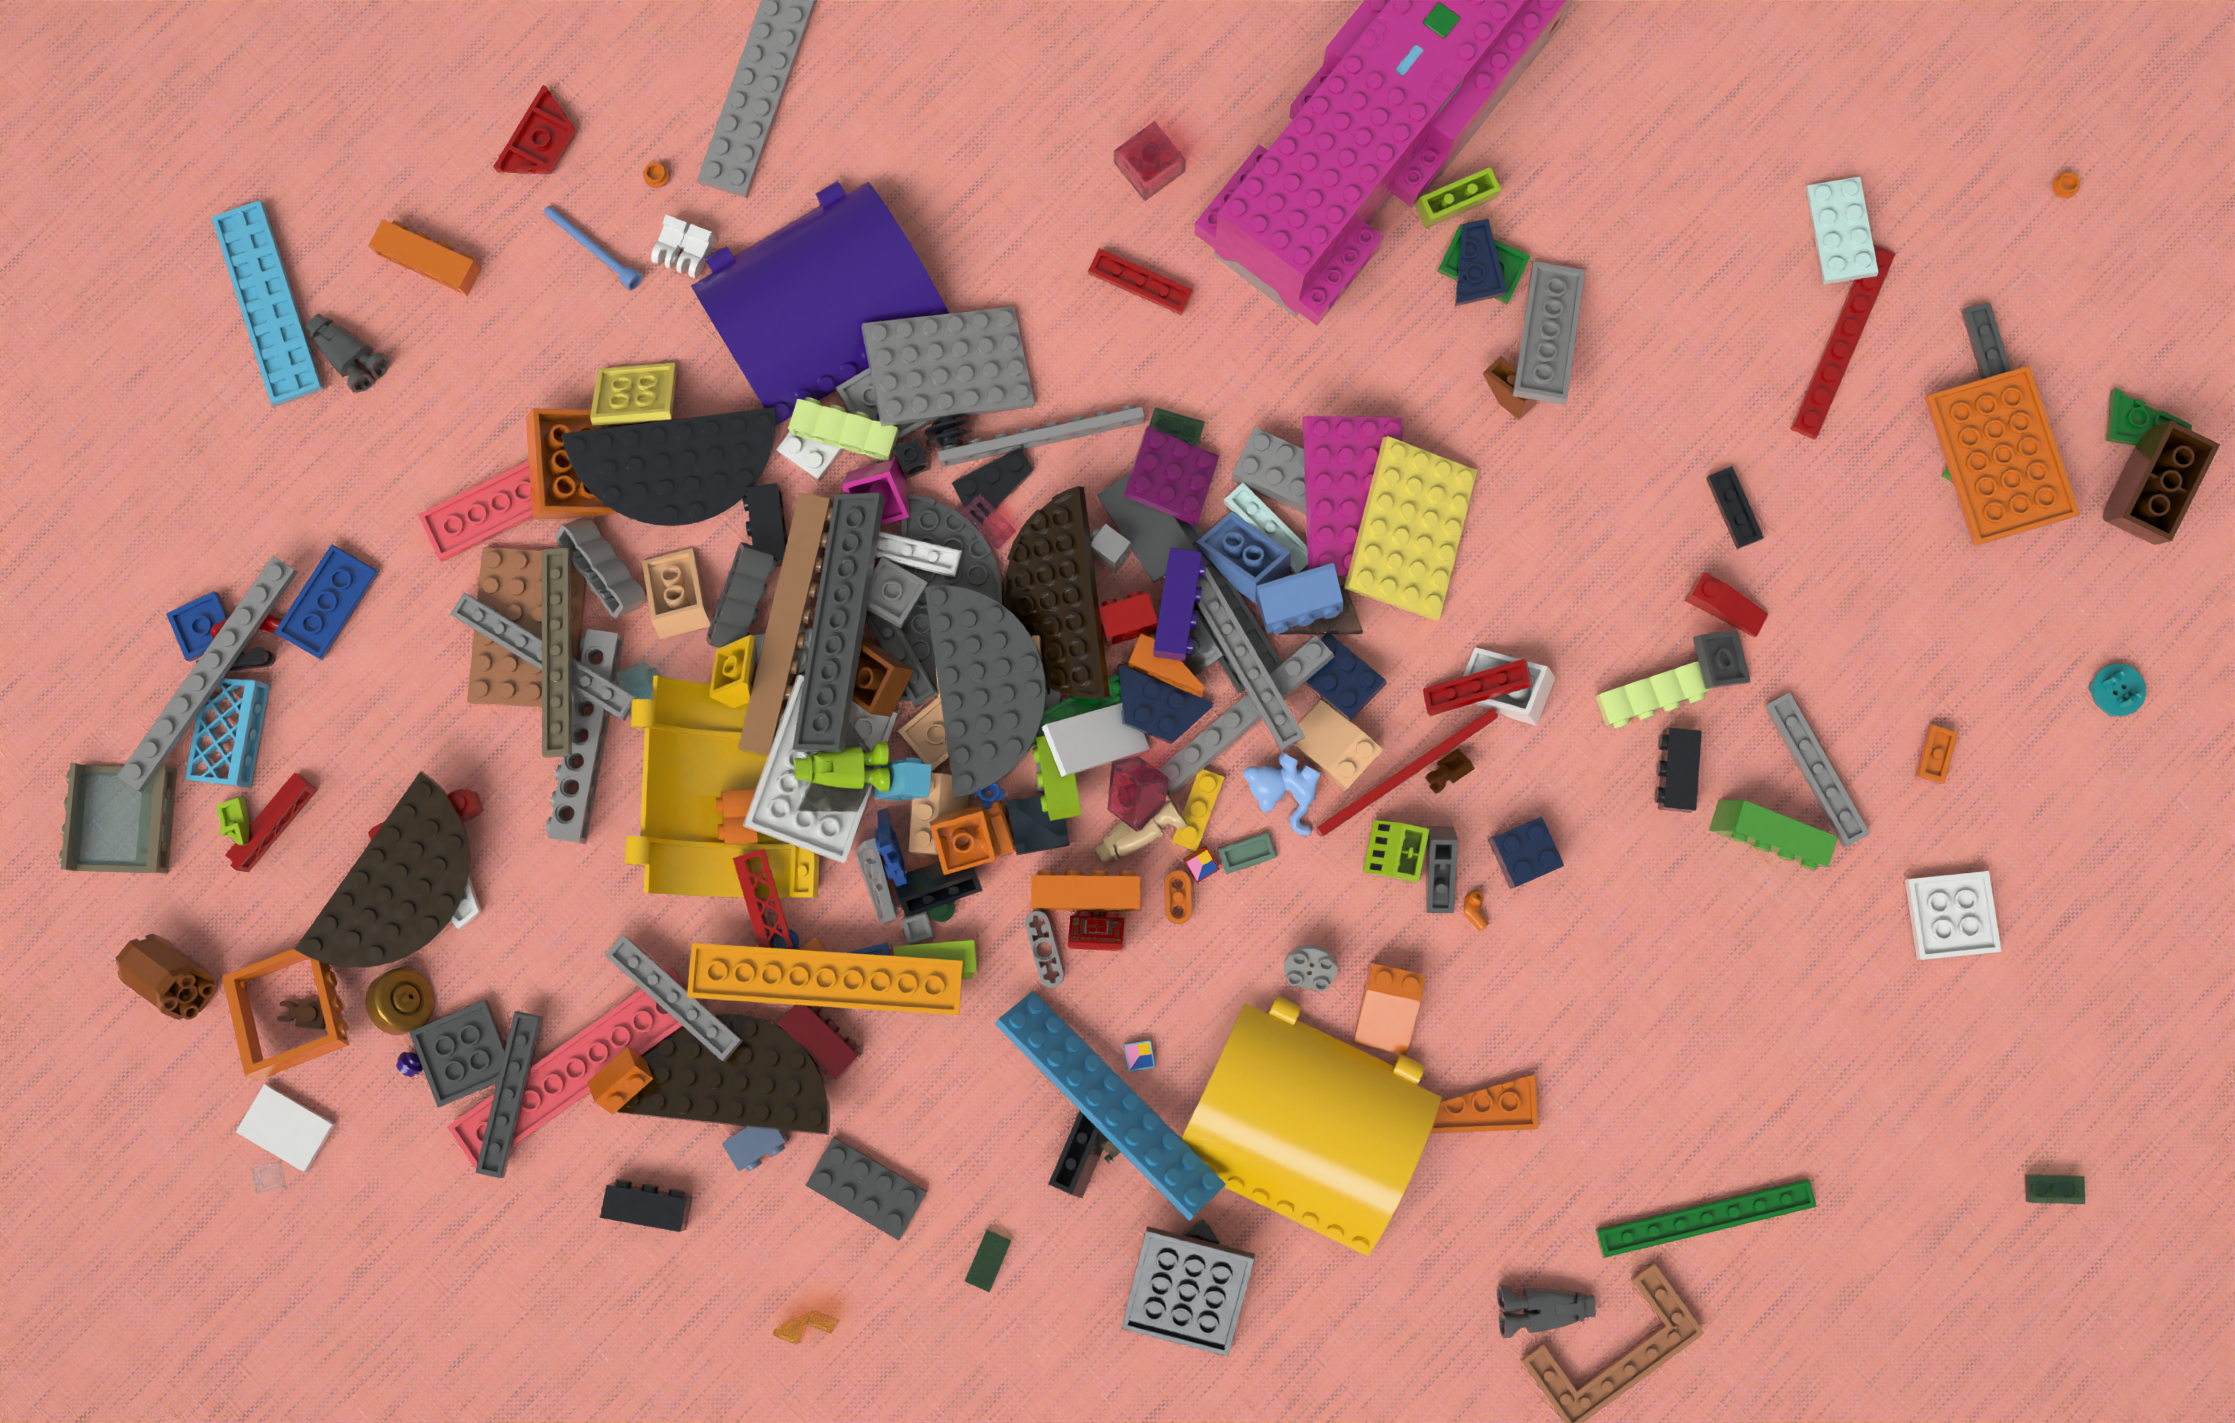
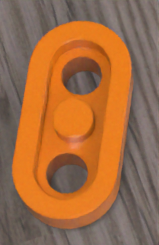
[1164,870,1192,925]

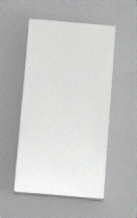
[1042,703,1150,777]

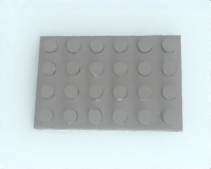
[861,307,1035,427]

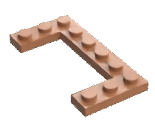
[1520,1262,1705,1423]

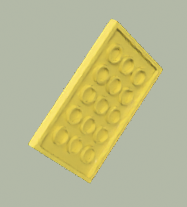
[1344,436,1477,621]

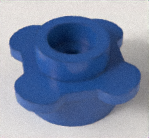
[974,782,1005,809]

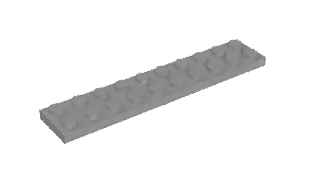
[697,0,817,198]

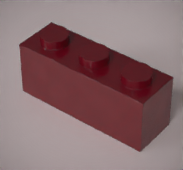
[777,1005,862,1079]

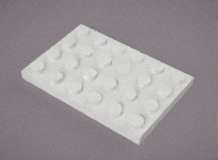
[743,675,898,863]

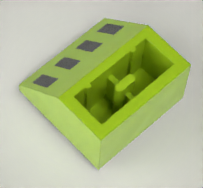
[1363,820,1429,884]

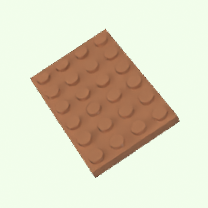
[467,547,586,708]

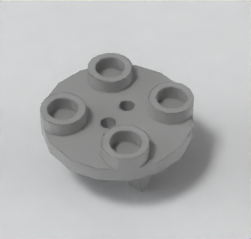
[1284,945,1338,991]

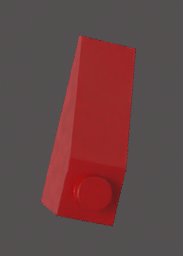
[1684,572,1768,638]

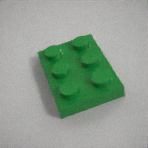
[1437,224,1531,304]

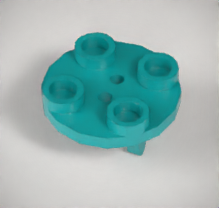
[2089,664,2146,717]

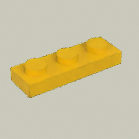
[1171,769,1224,852]

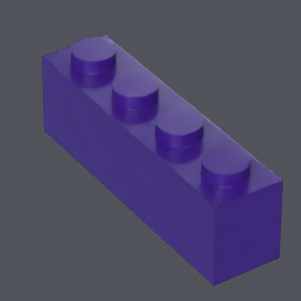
[1153,548,1206,661]

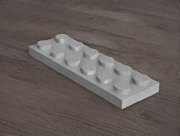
[1512,261,1585,405]

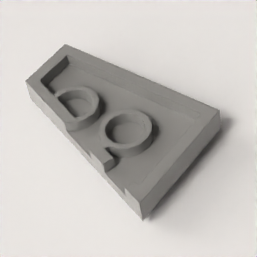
[854,838,897,926]

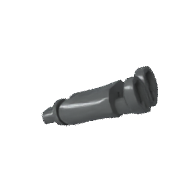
[305,314,390,393]
[1497,1285,1596,1338]

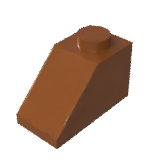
[1483,356,1537,420]

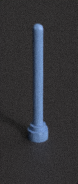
[544,206,643,290]

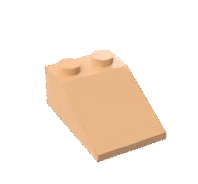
[642,548,711,639]
[1293,700,1383,792]

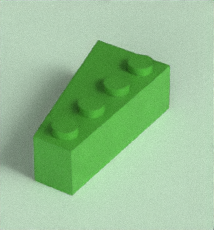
[1709,800,1838,870]

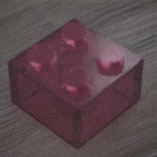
[1113,121,1186,201]

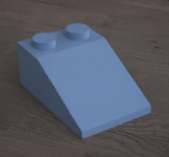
[1196,511,1291,603]

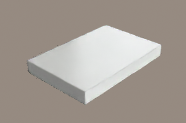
[236,1084,335,1172]

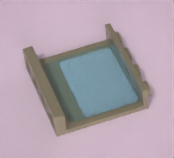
[59,763,177,874]

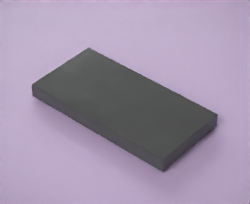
[1097,474,1196,583]

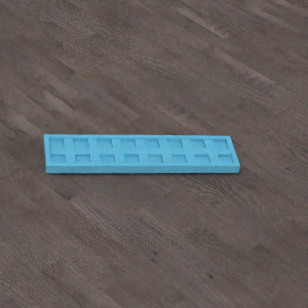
[211,200,324,406]

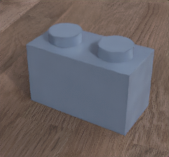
[722,1127,789,1172]

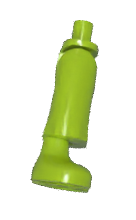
[794,741,890,792]

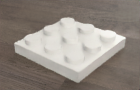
[1905,871,2002,960]

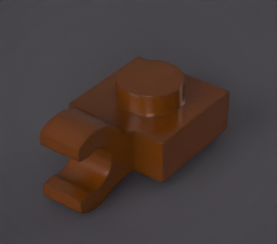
[1425,749,1475,794]

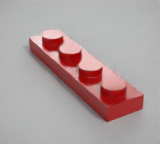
[1088,248,1193,316]
[1423,659,1533,716]

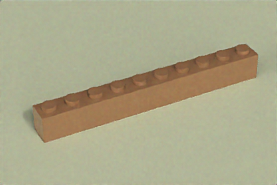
[738,492,833,757]

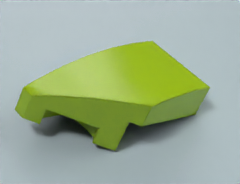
[216,797,249,845]

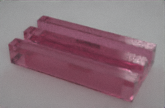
[961,493,1016,549]

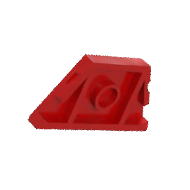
[493,85,577,174]

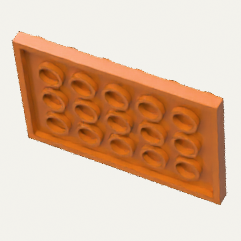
[1925,365,2080,546]

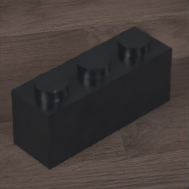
[743,483,787,567]
[1655,727,1702,813]
[894,862,983,917]
[1048,1111,1108,1198]
[600,1179,692,1232]

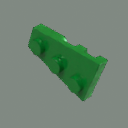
[2106,388,2192,445]

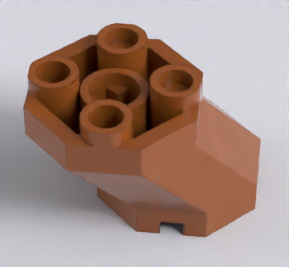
[115,933,216,1020]

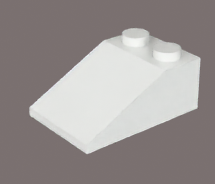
[1463,647,1555,726]

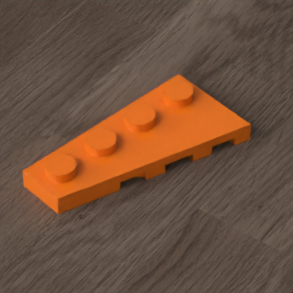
[1430,1074,1539,1134]

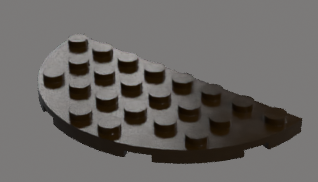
[1002,486,1110,699]
[295,771,470,968]
[617,1014,830,1135]

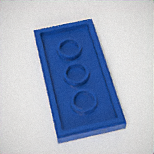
[274,544,379,661]

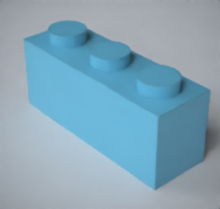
[874,758,932,801]

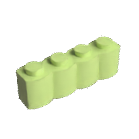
[788,397,900,461]
[1596,661,1711,729]

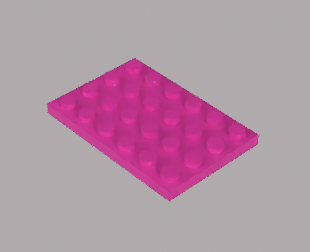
[1303,416,1403,576]

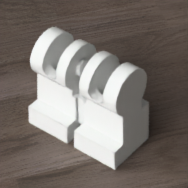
[651,215,717,279]

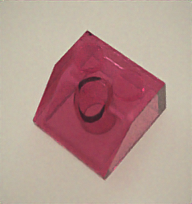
[1107,756,1169,832]

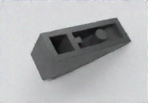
[1426,826,1458,913]

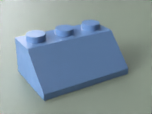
[1256,563,1343,634]

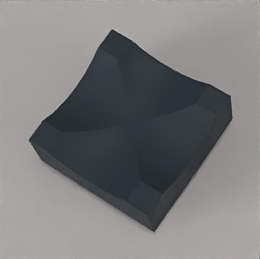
[1007,794,1070,855]

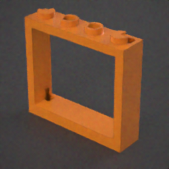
[222,947,349,1081]

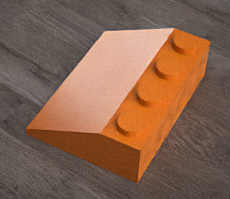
[526,408,618,519]

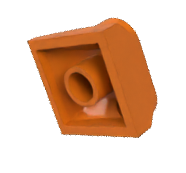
[929,808,996,875]

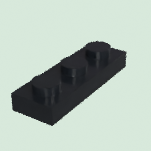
[1706,466,1764,550]

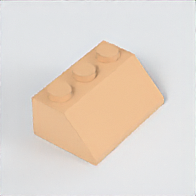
[908,773,969,856]

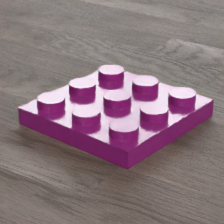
[1123,426,1219,526]

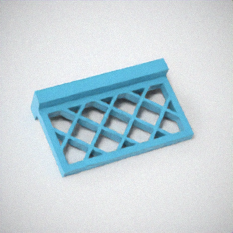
[185,678,270,788]

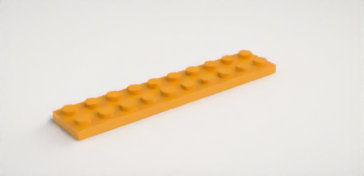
[687,943,964,1016]

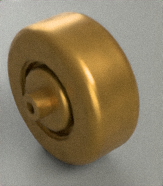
[365,968,434,1035]

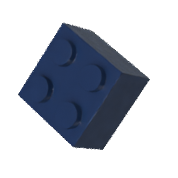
[1488,816,1565,889]

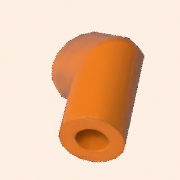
[1463,890,1489,932]

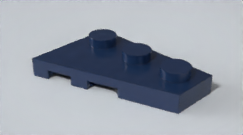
[1455,219,1507,306]

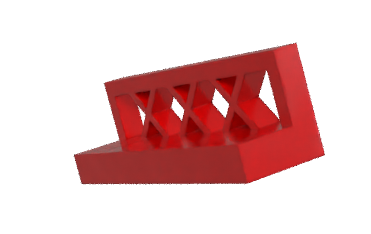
[225,772,318,872]
[733,849,795,950]

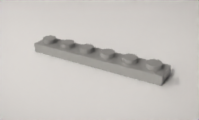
[1764,693,1870,847]
[605,935,743,1062]

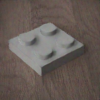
[867,557,928,628]

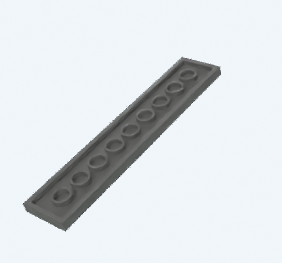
[793,493,885,753]

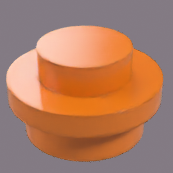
[643,162,669,188]
[2052,172,2080,198]

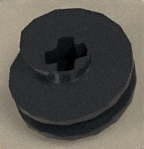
[925,417,972,448]

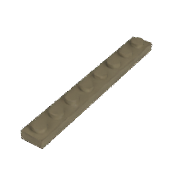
[542,548,572,758]

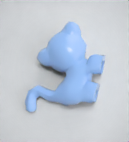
[1243,752,1321,836]

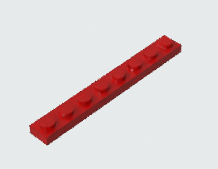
[1790,244,1896,439]

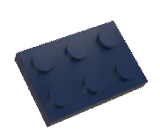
[1305,632,1387,722]

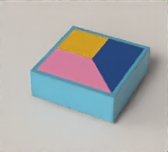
[1124,1040,1155,1072]

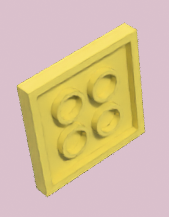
[590,363,677,426]

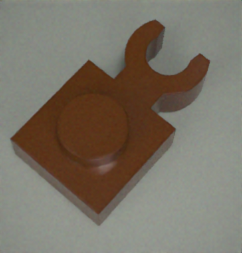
[278,999,326,1029]

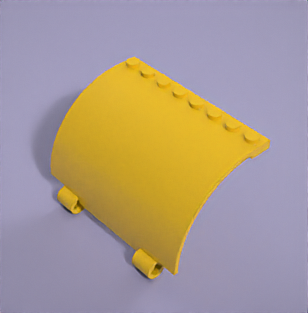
[625,676,819,898]
[1181,995,1442,1256]

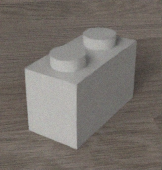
[1090,524,1131,574]

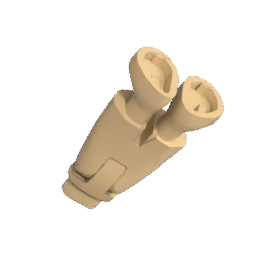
[1095,788,1188,864]

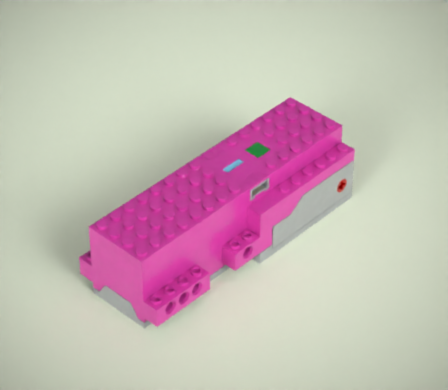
[1194,0,1572,326]

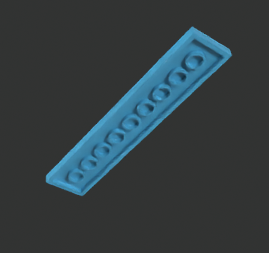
[995,991,1226,1221]

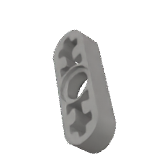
[1025,911,1064,988]

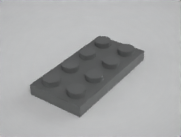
[805,1137,928,1241]

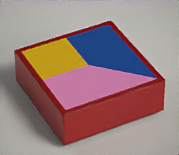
[1183,845,1220,883]

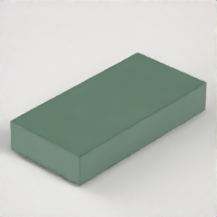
[1218,832,1277,875]

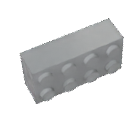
[1231,427,1306,515]

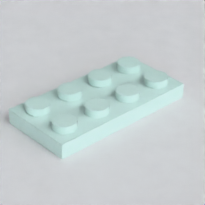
[1806,177,1878,285]

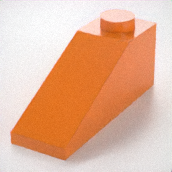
[1128,633,1205,698]

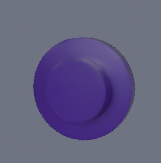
[396,1052,423,1077]

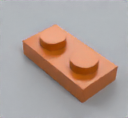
[1915,725,1958,784]

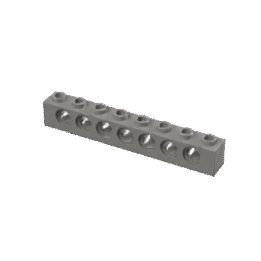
[546,629,624,844]

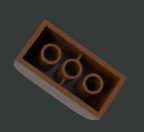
[2103,421,2220,545]

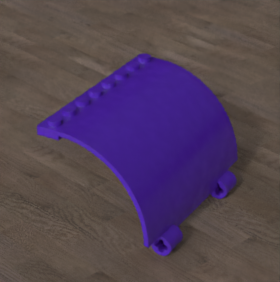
[691,181,949,426]

